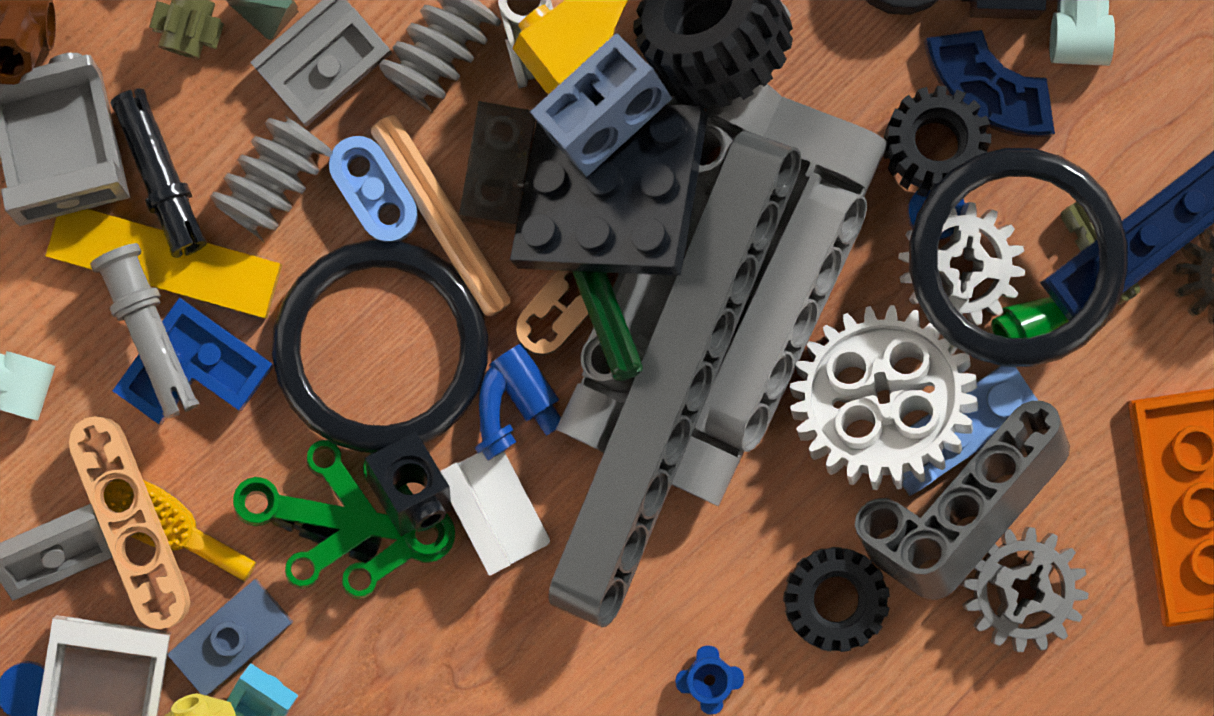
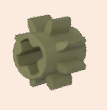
[149,0,224,59]

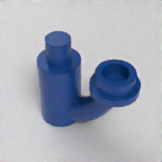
[474,343,561,461]

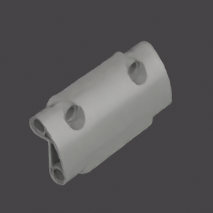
[556,84,889,506]

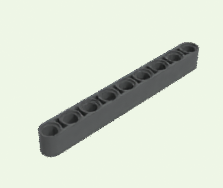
[548,131,801,628]

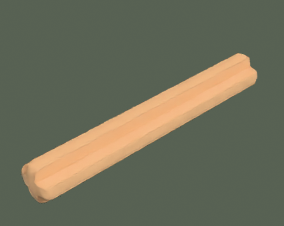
[371,115,511,317]

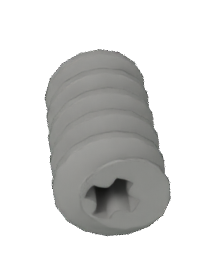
[379,0,501,112]
[210,116,333,242]

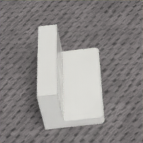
[441,451,550,576]

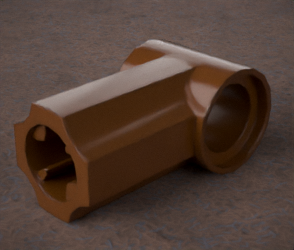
[0,0,56,85]

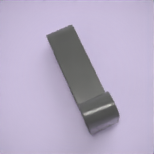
[855,401,1070,600]

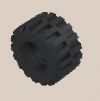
[633,0,793,109]

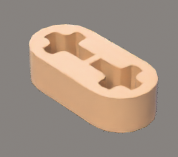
[516,270,589,355]

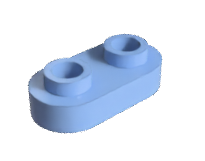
[329,136,418,242]

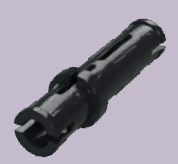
[110,88,207,258]

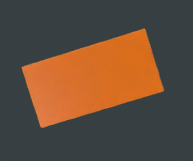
[1128,388,1214,627]

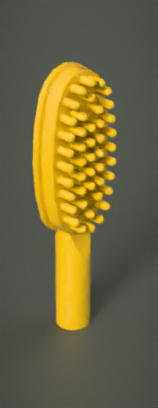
[104,479,256,582]

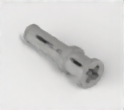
[90,243,200,419]

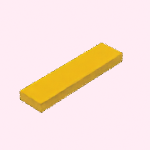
[45,209,282,319]

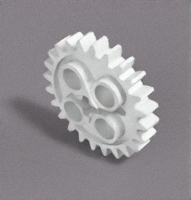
[790,305,978,490]

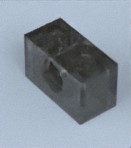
[459,101,536,230]

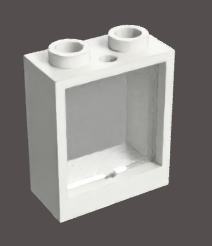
[37,615,171,716]

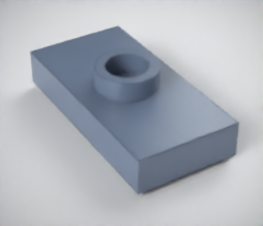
[167,579,293,696]

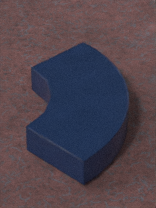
[924,30,1055,137]

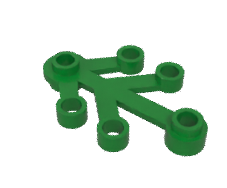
[233,440,455,599]

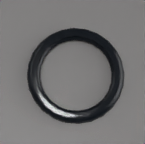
[909,148,1128,367]
[272,240,489,453]

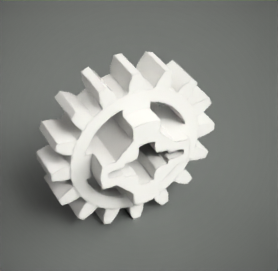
[898,202,1025,325]

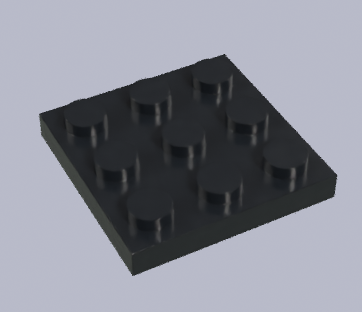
[510,105,708,276]

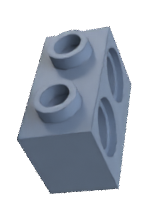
[530,33,673,177]

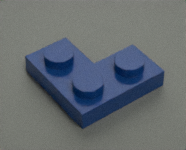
[112,298,274,425]

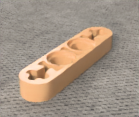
[68,416,190,629]

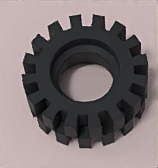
[883,86,991,197]
[783,547,890,652]

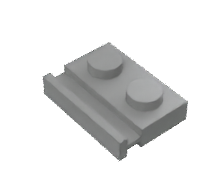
[250,0,392,127]

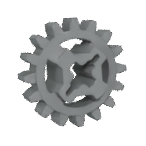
[960,527,1089,652]

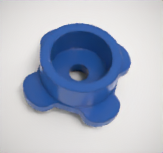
[675,645,744,714]

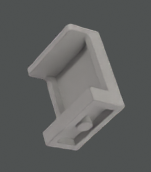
[0,53,130,226]

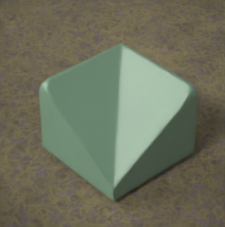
[226,0,299,40]

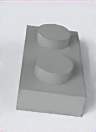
[0,504,113,601]

